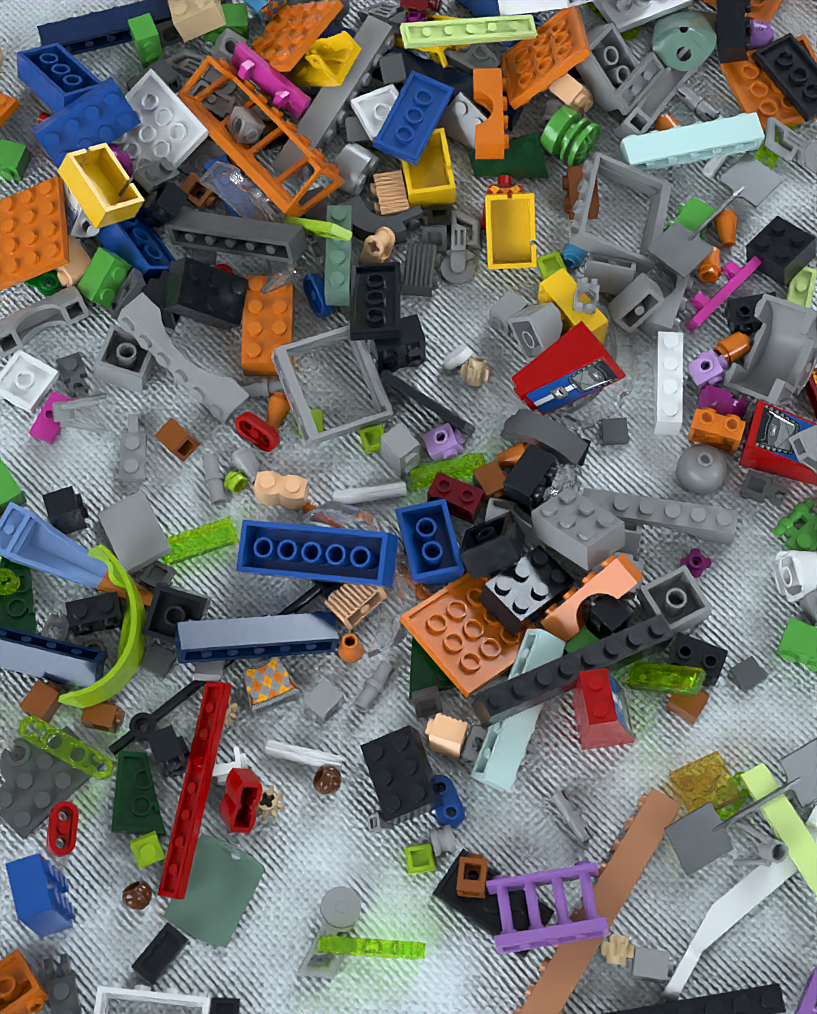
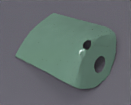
[652,11,717,72]
[163,834,264,948]

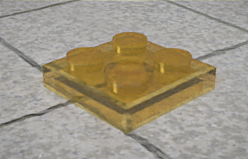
[669,750,742,814]

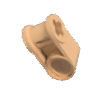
[358,227,395,264]

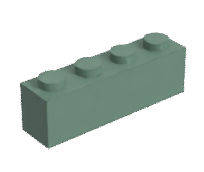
[324,205,353,306]

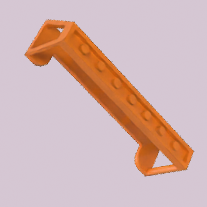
[177,55,345,218]

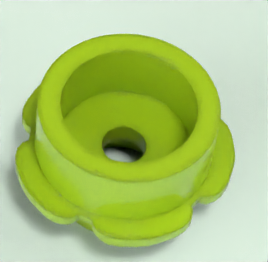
[224,470,248,494]

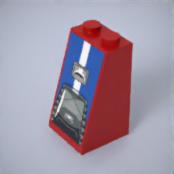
[511,321,626,416]
[739,400,817,486]
[572,668,635,750]

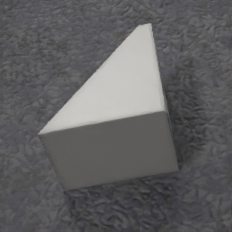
[367,812,394,833]

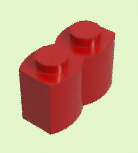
[219,768,262,833]

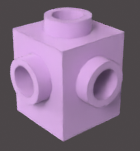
[687,350,729,389]
[422,423,465,464]

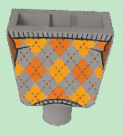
[243,656,301,717]

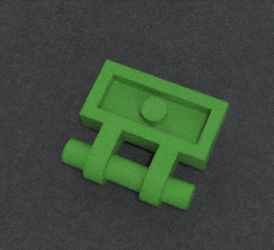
[772,498,817,552]

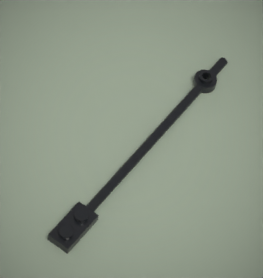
[108,580,344,756]

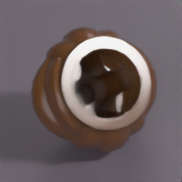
[313,766,342,795]
[122,880,152,910]

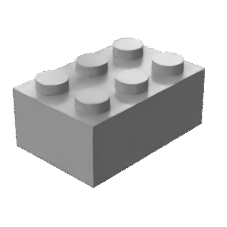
[575,22,638,112]
[531,487,625,571]

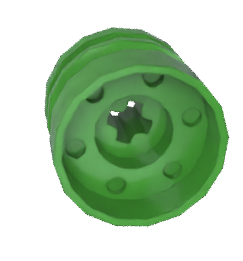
[540,105,601,166]

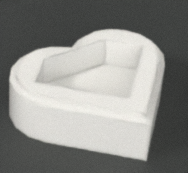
[442,345,473,371]

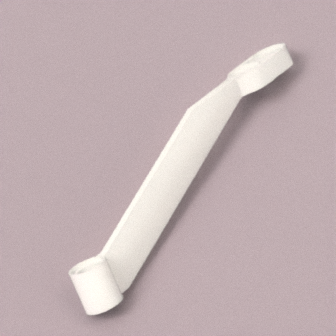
[662,805,817,1001]

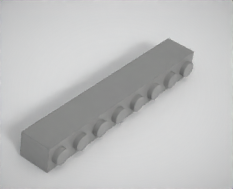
[271,15,396,188]

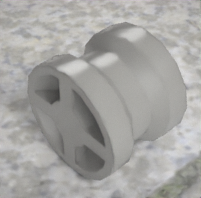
[429,824,457,857]

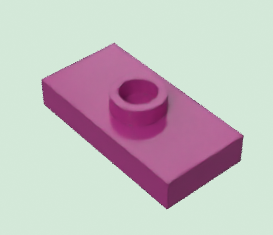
[29,391,73,445]

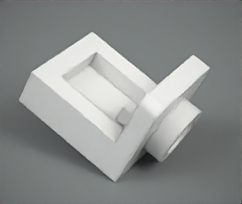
[211,746,248,785]

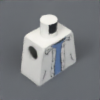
[64,185,100,238]

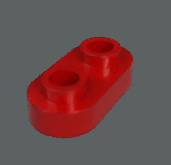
[235,412,280,452]
[46,801,79,857]

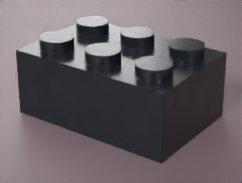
[162,257,248,331]
[478,545,575,637]
[360,725,444,825]

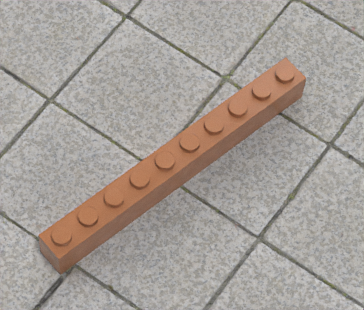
[512,788,681,1014]

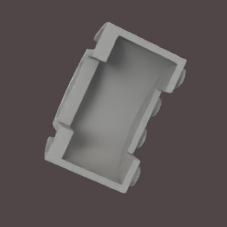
[723,293,817,406]

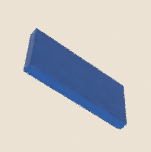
[373,70,455,166]

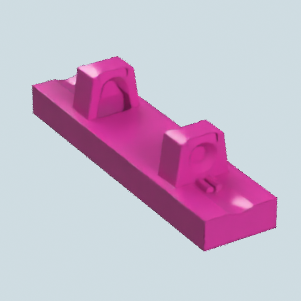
[230,42,311,120]
[684,256,762,332]

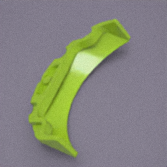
[58,544,147,708]

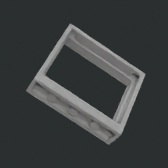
[568,152,672,274]
[271,325,394,447]

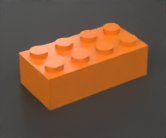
[241,275,295,376]

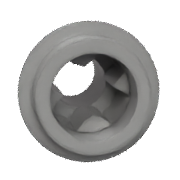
[230,446,261,485]

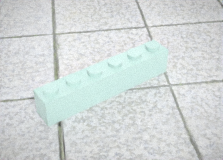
[618,112,765,172]
[470,629,566,791]

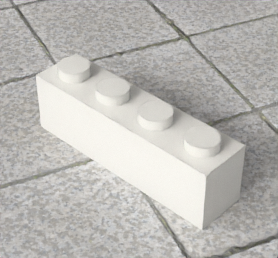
[654,331,683,435]

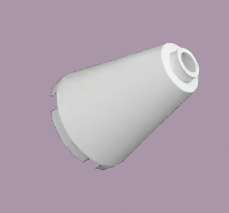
[774,550,817,602]

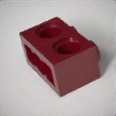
[427,472,484,524]

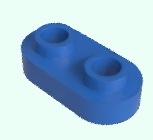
[303,273,334,318]
[434,775,465,829]

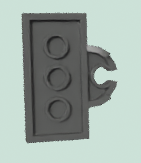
[0,725,104,840]

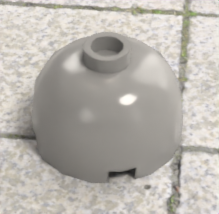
[675,444,727,496]

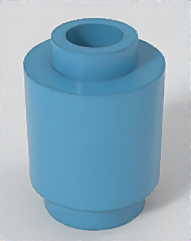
[560,240,589,268]

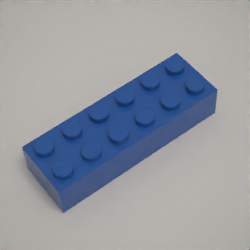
[236,520,399,588]

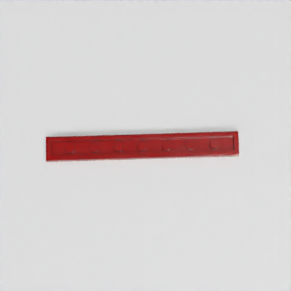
[158,681,232,900]

